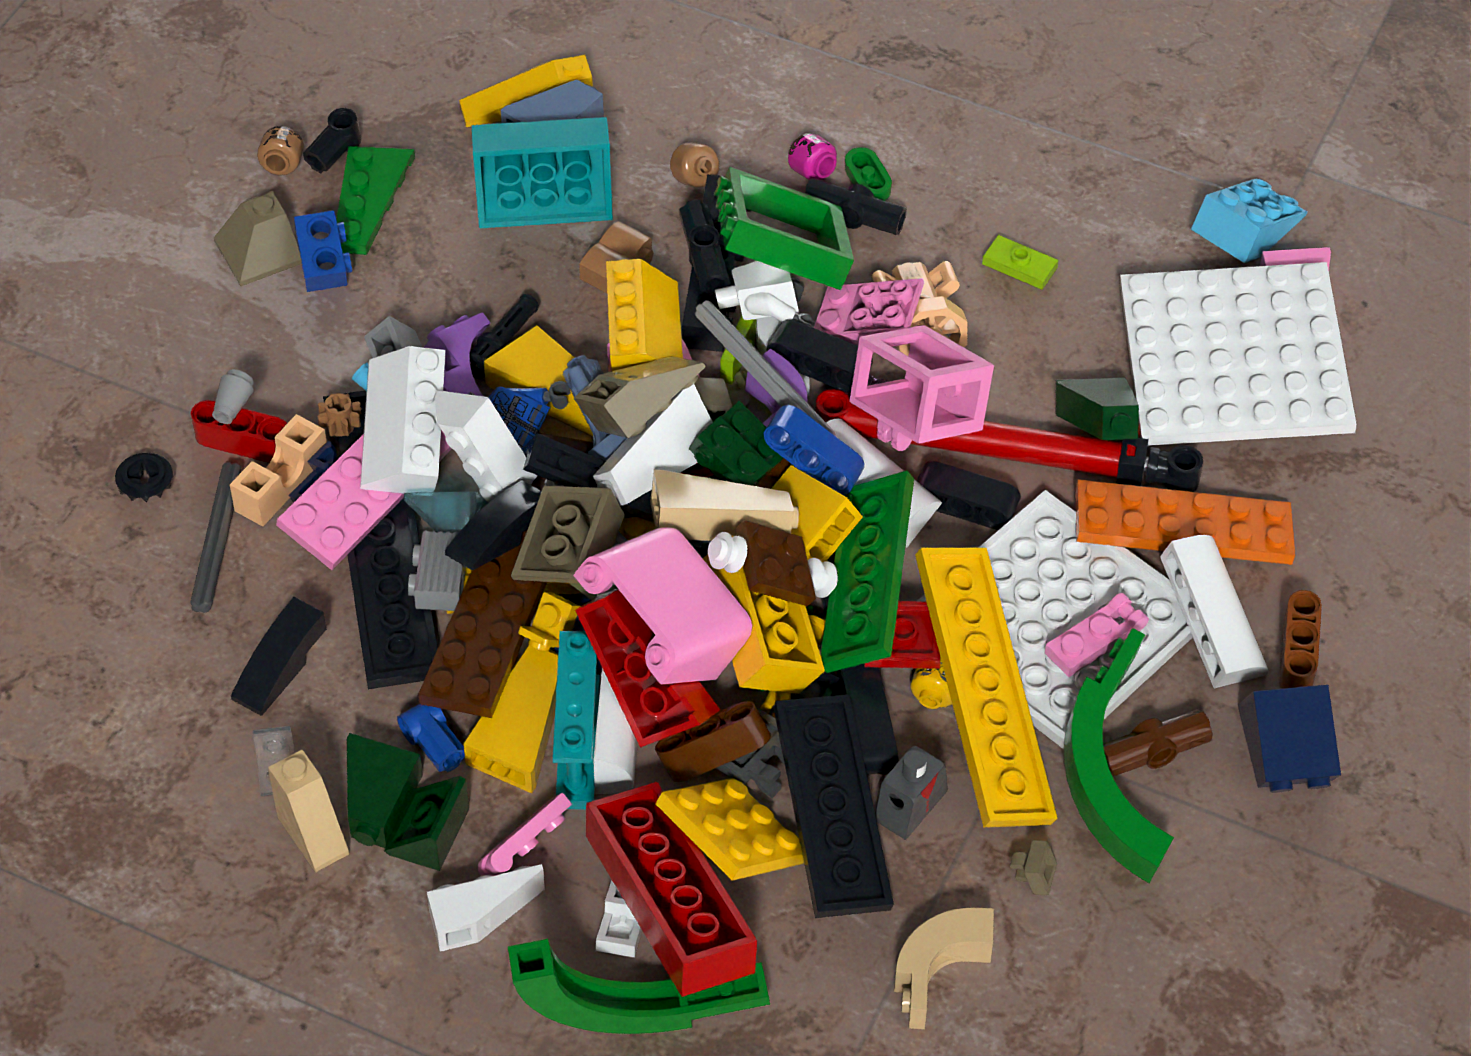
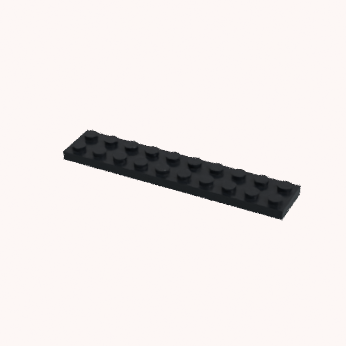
[323,390,438,690]

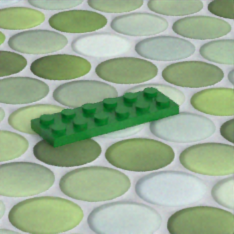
[820,470,914,673]

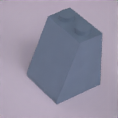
[501,79,604,123]

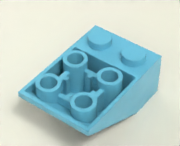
[1191,179,1307,263]

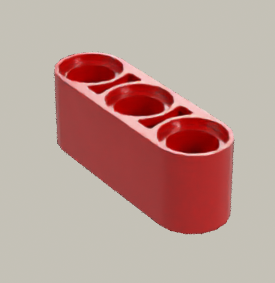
[191,400,287,463]

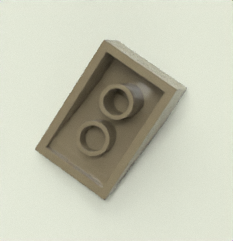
[511,486,625,584]

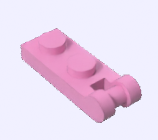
[1045,593,1149,677]
[478,792,572,876]

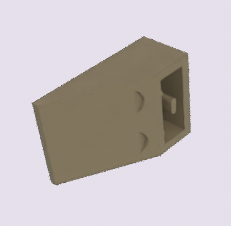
[574,356,706,439]

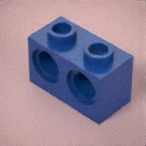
[294,210,352,292]

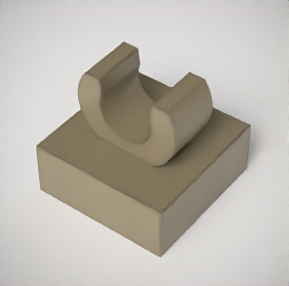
[1010,840,1057,895]

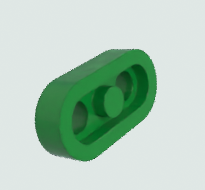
[845,147,892,201]

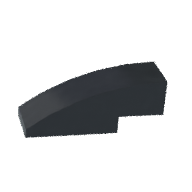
[445,480,542,571]
[231,597,327,716]

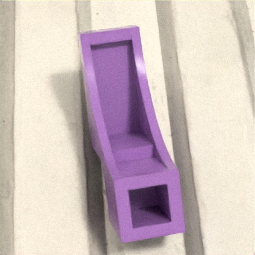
[423,312,490,396]

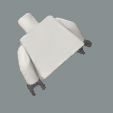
[715,261,814,327]

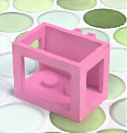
[849,325,994,452]

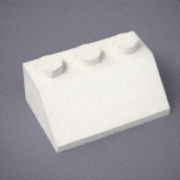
[434,390,537,502]

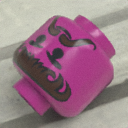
[788,133,837,180]

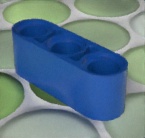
[764,405,864,496]

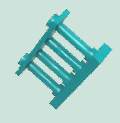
[553,631,600,810]

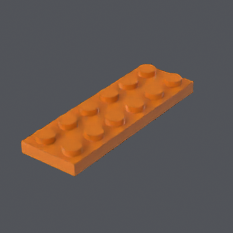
[1075,480,1295,565]

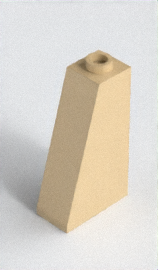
[650,470,799,541]

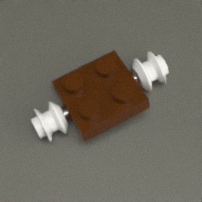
[708,520,838,606]

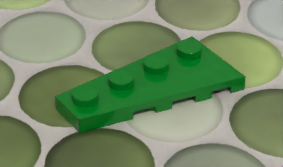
[336,146,415,255]

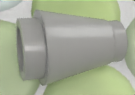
[212,369,254,424]

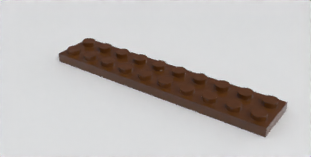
[418,432,593,718]

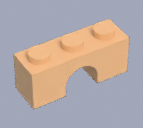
[230,414,327,527]

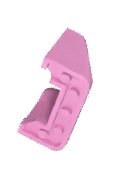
[573,527,752,684]

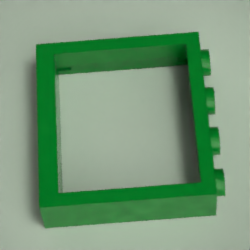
[714,167,854,290]

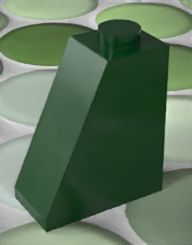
[1055,377,1139,440]
[346,733,423,848]

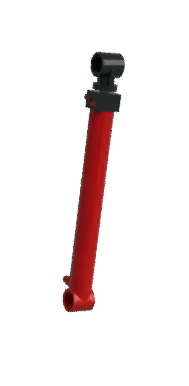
[815,389,1203,492]

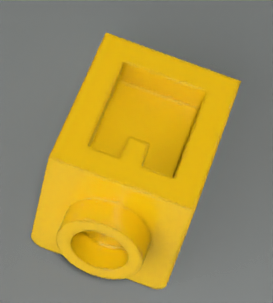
[518,592,581,651]

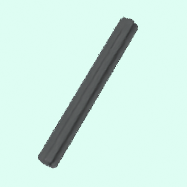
[190,462,242,613]

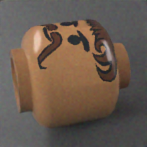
[257,126,304,175]

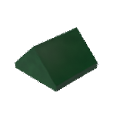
[384,775,469,871]

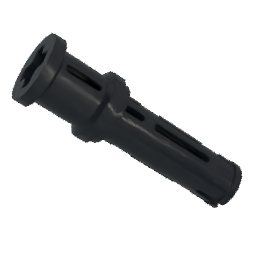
[470,294,539,379]

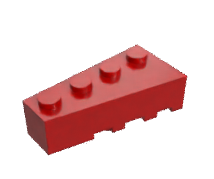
[575,588,720,748]

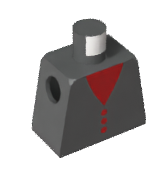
[875,746,948,840]

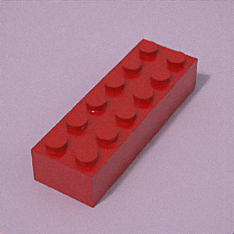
[586,782,757,997]

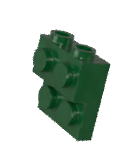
[689,401,784,486]

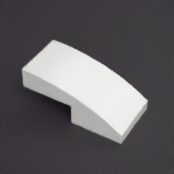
[596,880,642,957]

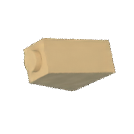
[268,750,349,873]

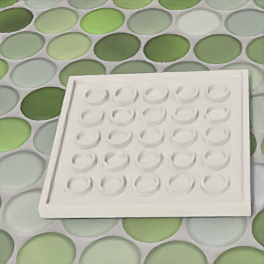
[1120,262,1356,445]
[917,490,1193,749]

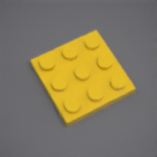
[655,778,804,881]

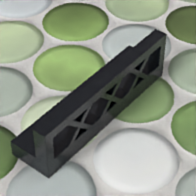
[522,433,654,523]

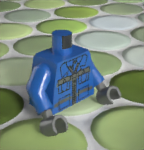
[468,381,571,450]

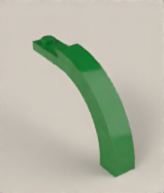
[1064,628,1174,884]
[508,939,770,1034]

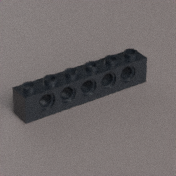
[682,174,751,352]

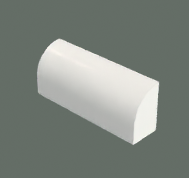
[826,419,942,548]
[1160,535,1269,688]
[593,668,638,794]

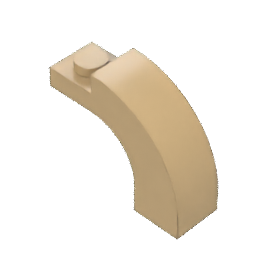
[894,908,994,1029]

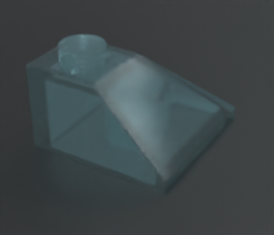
[404,491,489,533]

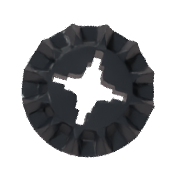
[115,453,174,503]

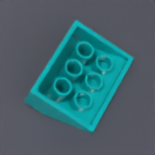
[471,117,613,228]

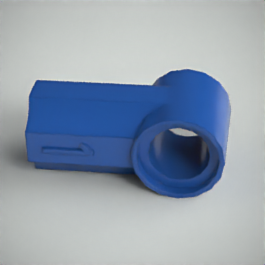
[397,704,465,772]

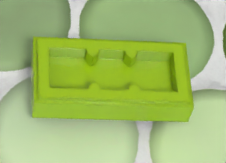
[982,235,1059,290]
[720,315,756,385]

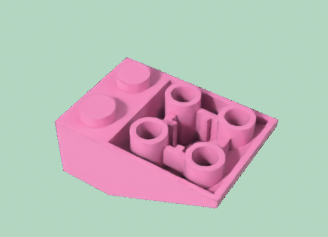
[814,278,924,353]

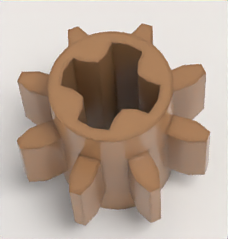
[317,393,361,436]

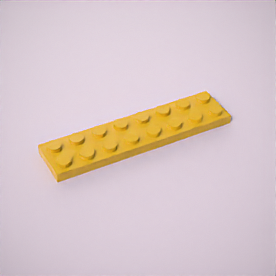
[915,548,1058,828]

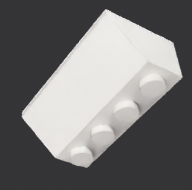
[360,346,445,497]

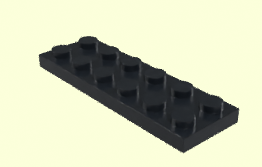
[773,694,894,918]

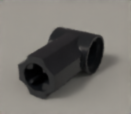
[303,108,361,173]

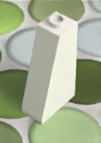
[593,384,713,506]

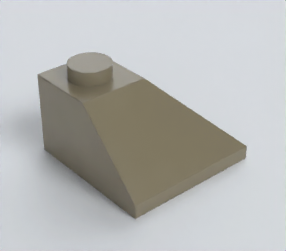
[214,191,302,286]

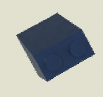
[1238,685,1341,793]

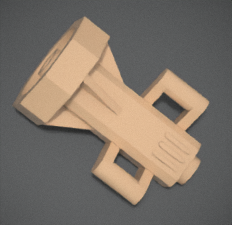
[872,261,967,356]

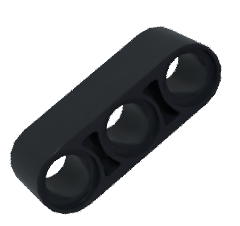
[766,320,873,393]
[917,461,1021,530]

